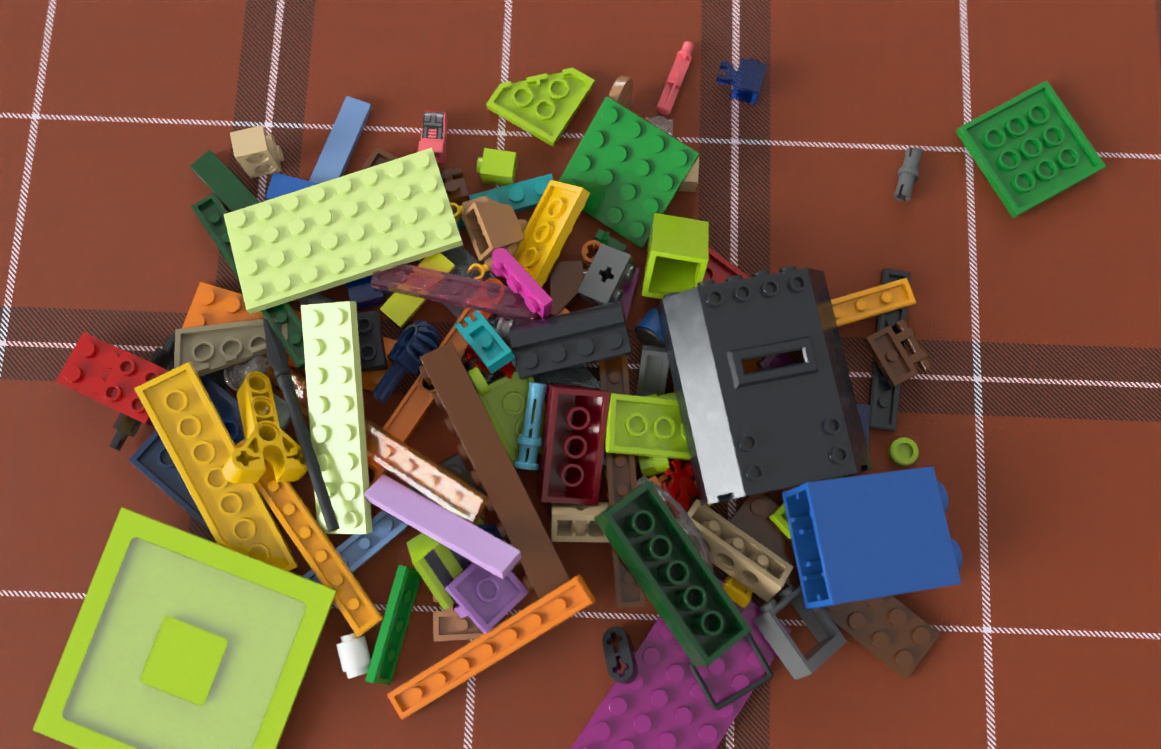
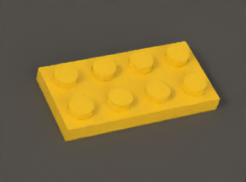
[503,180,590,288]

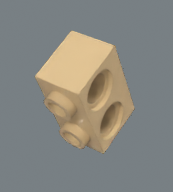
[230,125,284,179]

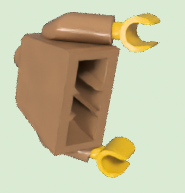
[450,196,528,283]

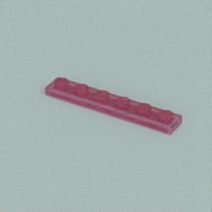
[370,264,537,322]

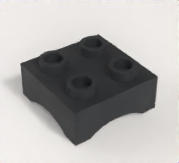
[357,310,388,372]

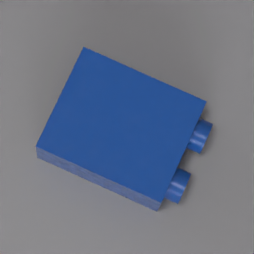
[782,467,963,609]

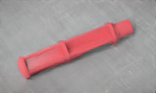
[656,41,694,116]

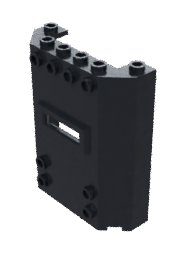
[656,266,873,506]

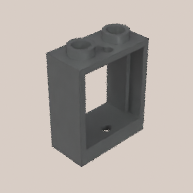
[753,584,847,680]

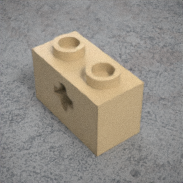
[551,502,609,542]

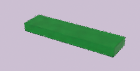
[365,565,421,685]

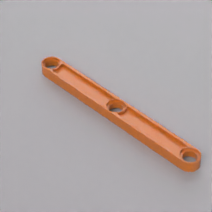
[367,278,506,488]

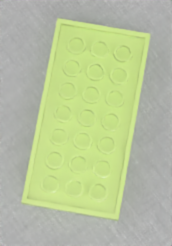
[224,148,463,314]

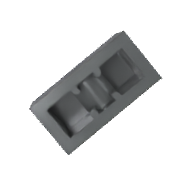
[577,243,636,306]

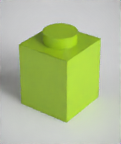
[477,148,518,186]

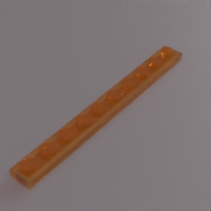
[256,355,488,524]

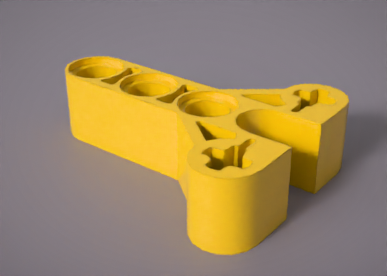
[222,371,308,484]

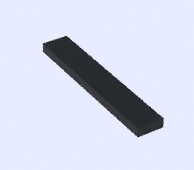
[866,269,911,432]

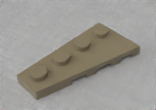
[174,318,288,377]

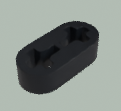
[602,627,638,685]

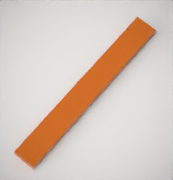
[387,574,596,720]

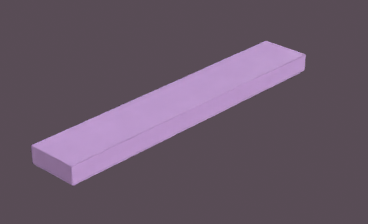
[364,474,522,579]

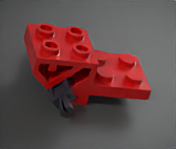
[56,332,175,451]

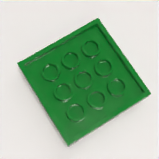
[956,80,1106,219]
[558,96,700,248]

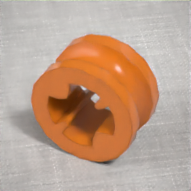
[581,240,601,266]

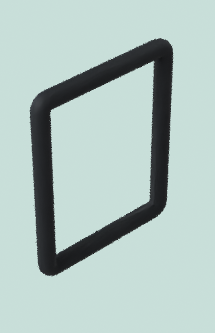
[689,632,773,710]

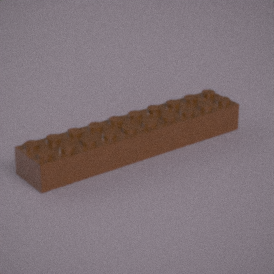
[419,342,570,599]

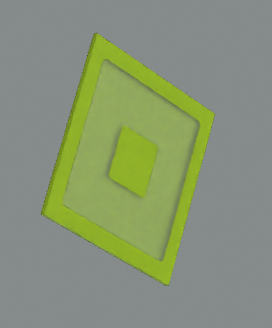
[33,507,337,749]

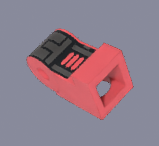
[418,111,448,163]

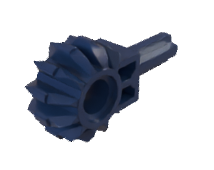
[372,320,441,403]

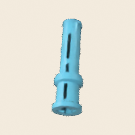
[513,382,547,470]

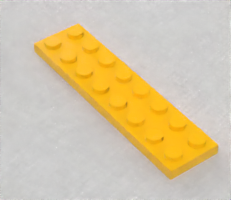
[134,362,298,571]

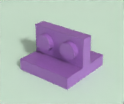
[445,562,529,634]

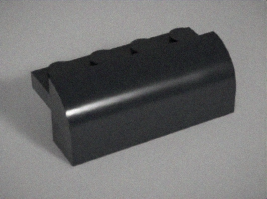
[509,300,632,380]

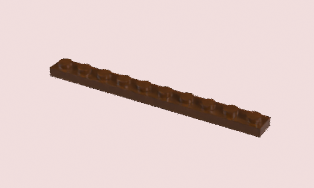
[599,355,646,609]

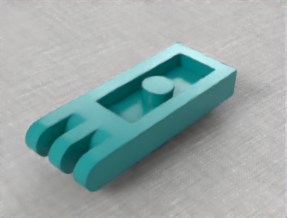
[454,310,515,374]

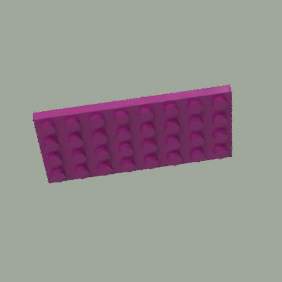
[571,577,792,749]

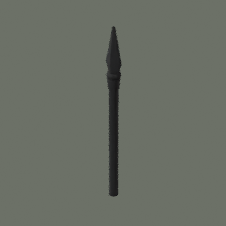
[263,319,340,532]

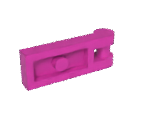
[492,248,553,319]

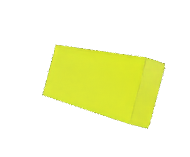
[380,253,456,328]

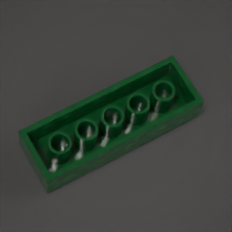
[594,481,752,667]

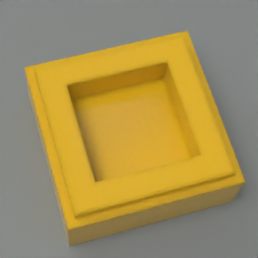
[722,575,753,609]

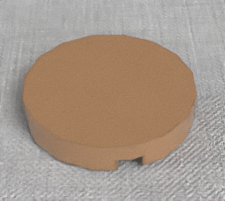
[609,76,634,108]

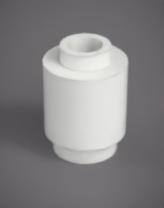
[336,632,371,678]

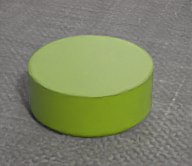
[468,367,491,396]
[888,437,919,466]

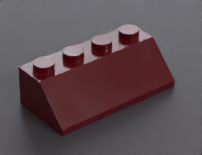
[536,383,610,505]

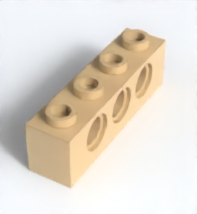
[679,499,793,602]

